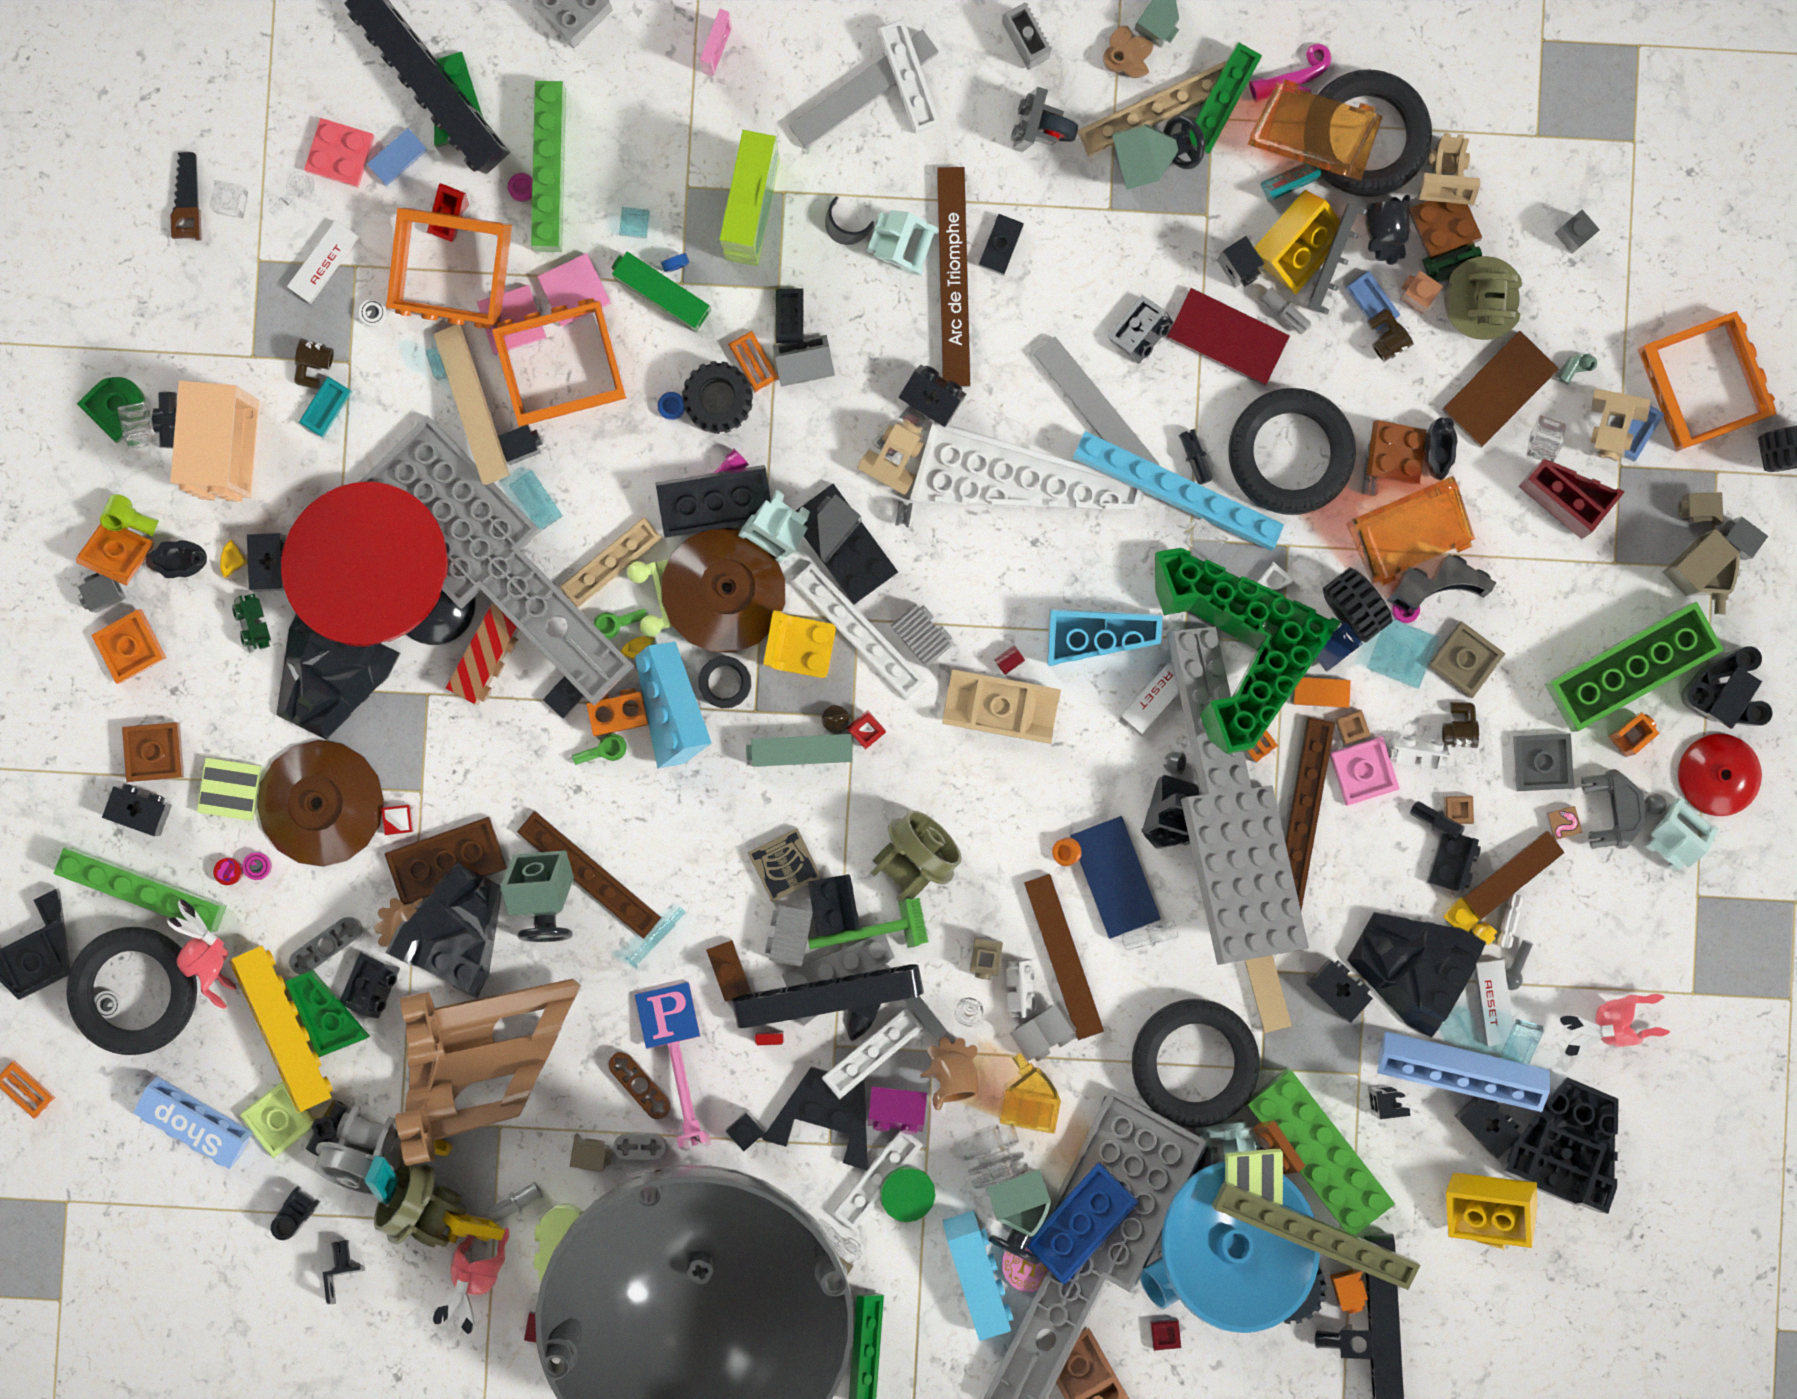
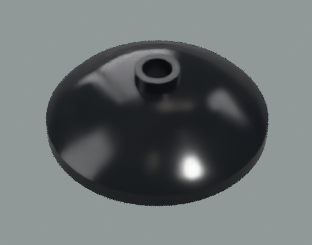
[406,590,476,645]

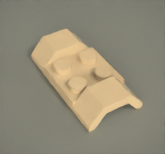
[942,669,1061,744]

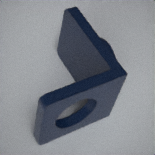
[1316,623,1363,671]

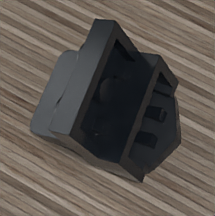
[1141,775,1199,849]

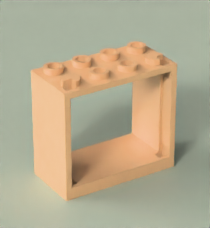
[170,381,259,502]

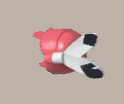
[167,899,236,1009]
[1560,994,1670,1056]
[433,1227,510,1334]

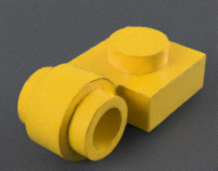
[1442,896,1497,946]

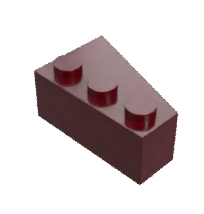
[1518,458,1625,540]

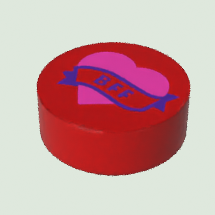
[213,858,243,885]

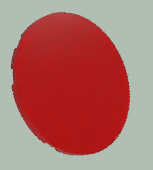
[281,482,448,646]

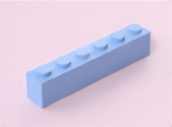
[1377,1031,1550,1112]

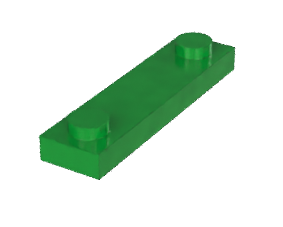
[1189,42,1263,154]
[849,1293,884,1399]

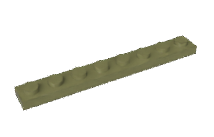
[1212,1181,1421,1290]

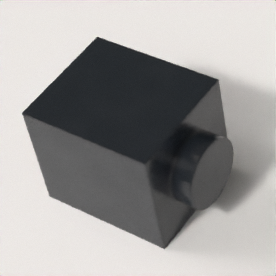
[498,424,543,465]
[725,1109,766,1152]

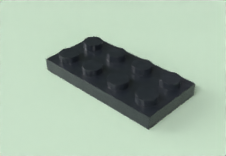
[655,465,771,538]
[796,483,899,605]

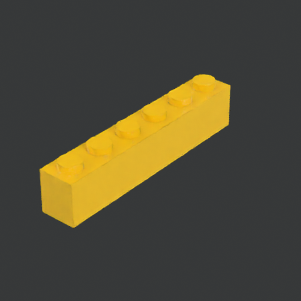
[229,945,333,1114]

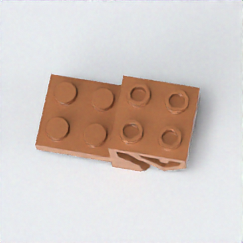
[1056,1328,1130,1399]

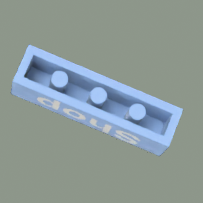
[133,1076,253,1169]

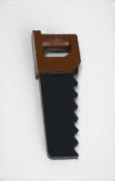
[170,152,202,241]

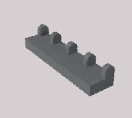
[1307,203,1368,315]

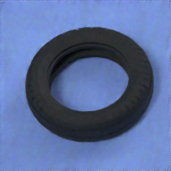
[1305,69,1432,197]
[1228,388,1356,515]
[66,927,197,1055]
[1132,999,1260,1127]

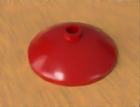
[1678,734,1762,816]

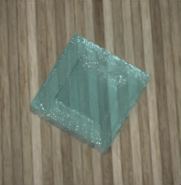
[619,207,650,239]
[425,348,447,381]

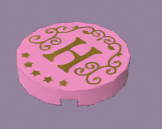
[1002,1247,1048,1292]

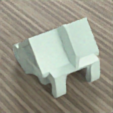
[866,210,939,276]
[738,490,810,563]
[1644,796,1719,872]
[1195,1119,1262,1163]

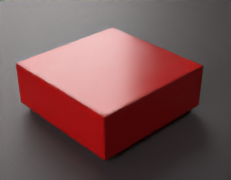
[755,1032,784,1046]

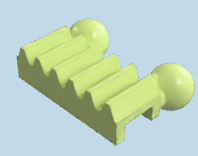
[627,560,673,637]

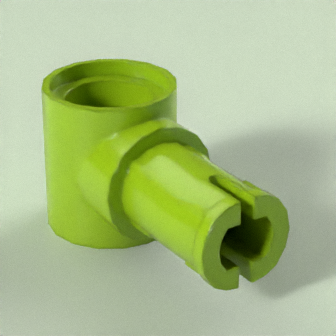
[100,494,159,537]

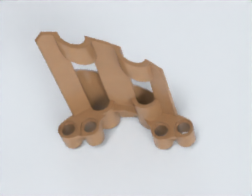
[395,979,581,1166]

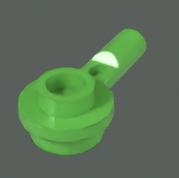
[593,608,647,640]
[572,733,627,765]

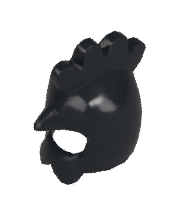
[1365,195,1411,265]

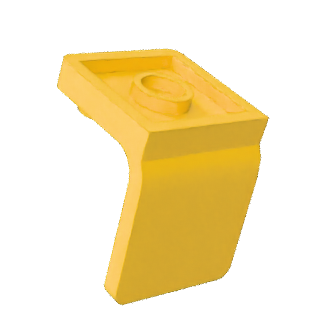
[763,610,836,678]

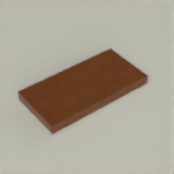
[1441,331,1559,448]
[384,817,508,905]

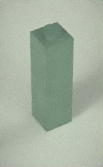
[746,734,853,767]

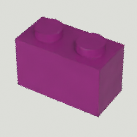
[867,1086,927,1135]

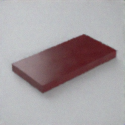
[1167,288,1290,386]

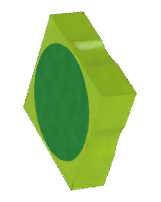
[719,129,780,267]

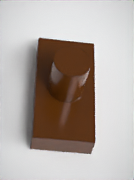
[706,940,752,1002]

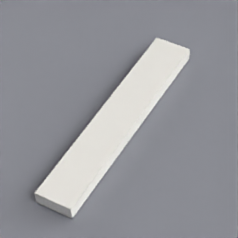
[791,562,926,700]

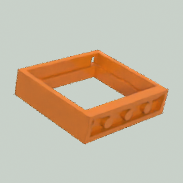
[386,208,512,329]
[492,298,627,427]
[1637,311,1777,452]

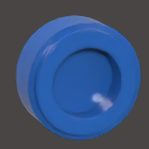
[661,253,690,273]
[658,392,685,420]

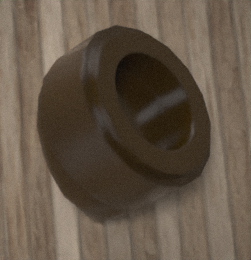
[822,705,849,733]

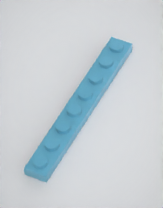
[1072,431,1284,551]

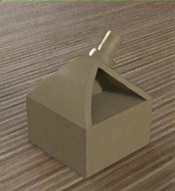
[1663,529,1740,615]

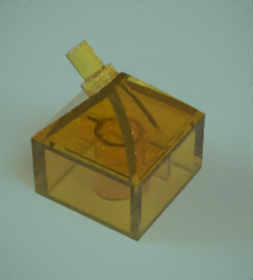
[998,1052,1061,1134]

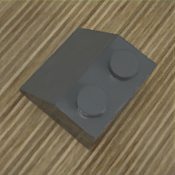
[817,494,862,563]

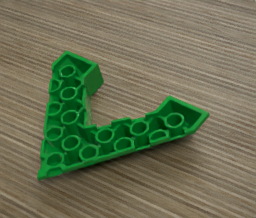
[1155,548,1341,754]

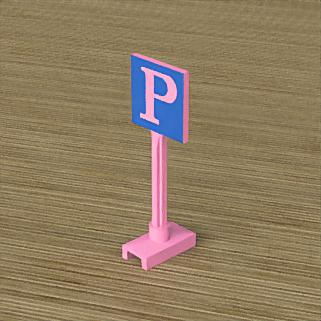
[635,982,712,1151]

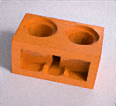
[586,688,648,737]

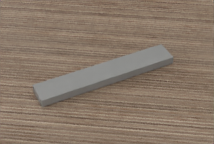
[789,29,939,149]
[1033,336,1159,465]

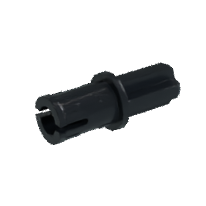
[1179,429,1213,485]
[1410,801,1465,842]

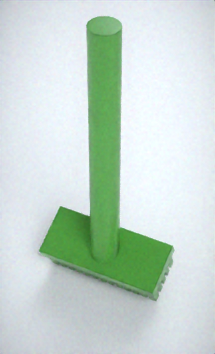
[808,898,929,950]

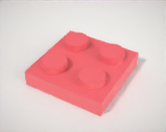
[304,118,375,188]

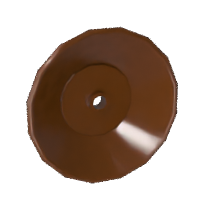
[661,528,785,653]
[257,740,384,867]

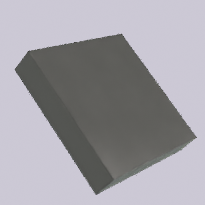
[1513,733,1574,791]

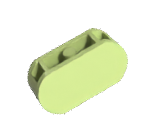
[534,1204,583,1281]

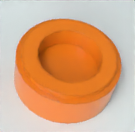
[1052,837,1081,866]

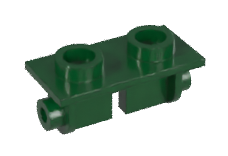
[1421,244,1482,282]
[232,593,271,653]

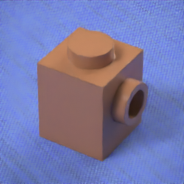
[1399,271,1443,314]

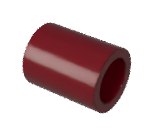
[994,645,1025,675]

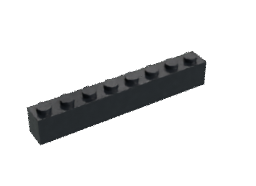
[344,0,511,174]

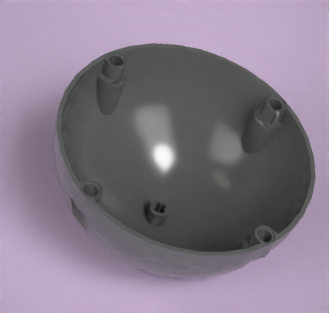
[535,1165,853,1399]

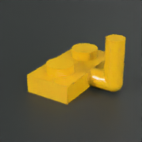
[442,1211,505,1243]

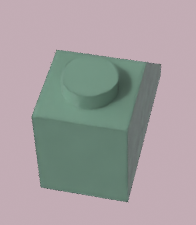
[1134,0,1180,47]

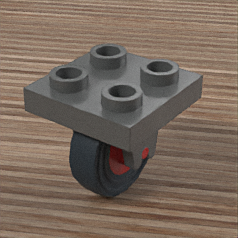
[1010,87,1078,153]

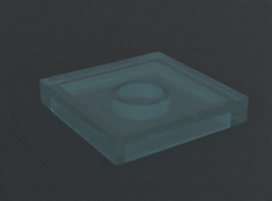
[1366,619,1439,689]

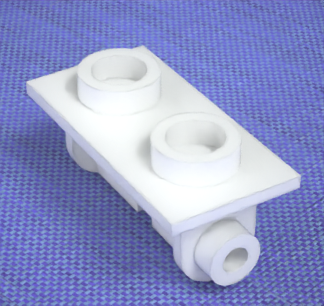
[1390,735,1450,770]
[1005,960,1037,1018]

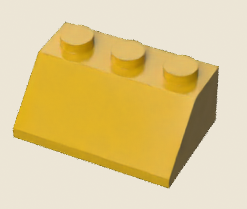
[1254,190,1340,295]
[1446,1172,1538,1248]

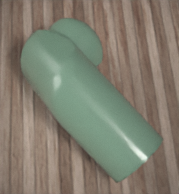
[1557,354,1598,385]

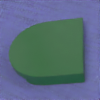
[77,377,145,444]

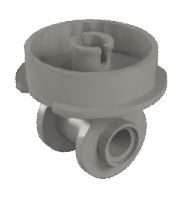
[314,1105,398,1195]

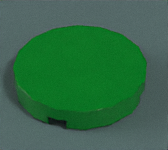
[879,1166,936,1223]

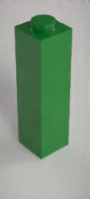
[611,251,712,333]

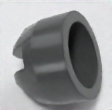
[1163,752,1187,775]

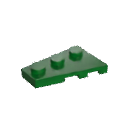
[434,51,484,148]
[285,970,370,1057]

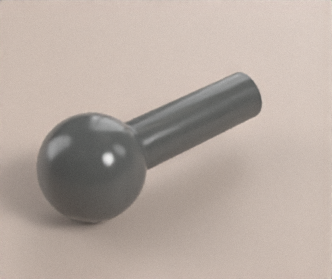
[1505,940,1533,990]

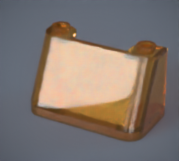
[1247,79,1383,181]
[1346,476,1475,586]

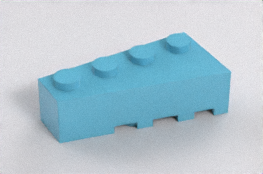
[1047,609,1163,666]
[635,642,712,769]
[942,1210,1014,1341]

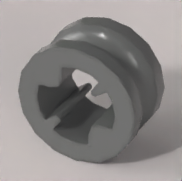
[895,501,913,528]

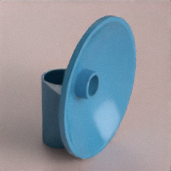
[1140,1161,1320,1333]

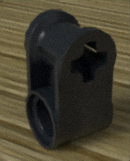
[270,1185,321,1241]

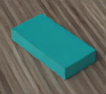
[298,376,353,438]
[364,1155,399,1204]

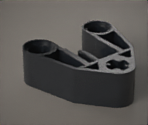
[1681,646,1773,726]

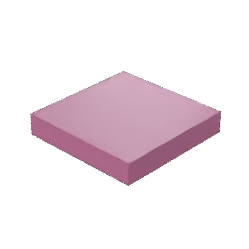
[700,9,732,76]
[537,253,611,327]
[477,285,547,355]
[1330,736,1400,806]

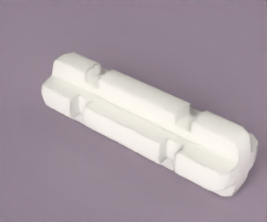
[1496,894,1523,948]

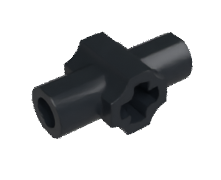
[151,392,177,448]
[305,1099,349,1156]

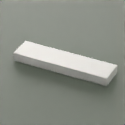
[877,18,941,134]
[822,1006,924,1100]
[832,1129,923,1232]

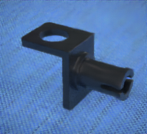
[323,1240,365,1305]
[1315,1324,1373,1359]

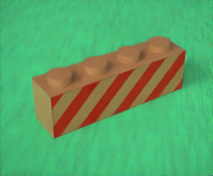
[445,602,520,705]

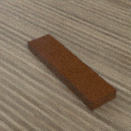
[1462,831,1565,920]

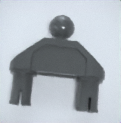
[1581,769,1667,849]

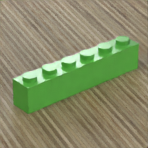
[531,81,566,252]
[53,847,227,932]

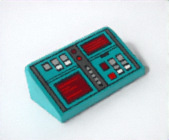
[1261,161,1321,201]

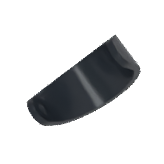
[825,196,875,245]

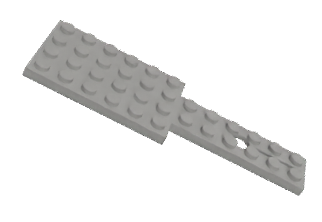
[359,415,634,706]
[1167,627,1309,965]
[983,1089,1209,1399]

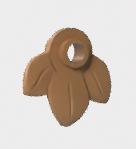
[1103,26,1153,78]

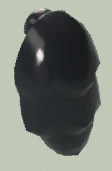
[1425,417,1458,481]
[145,540,207,578]

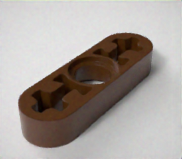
[609,1051,671,1119]

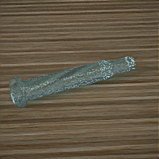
[625,907,686,969]

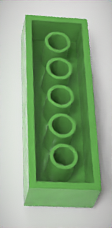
[1544,602,1724,732]
[1246,1068,1395,1235]

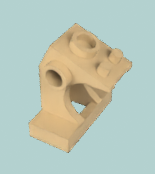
[1419,133,1480,205]
[1591,388,1651,461]
[857,419,924,495]

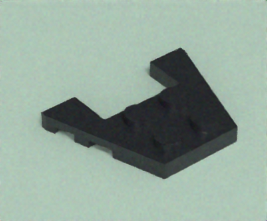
[0,888,71,1000]
[763,1066,868,1170]

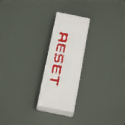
[287,220,359,304]
[1121,658,1179,734]
[1475,959,1516,1046]

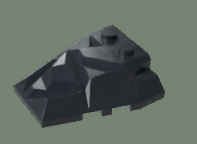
[276,614,401,740]
[385,863,502,999]
[1347,911,1486,1038]
[1504,1077,1619,1214]

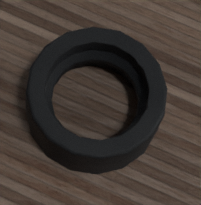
[698,656,751,709]

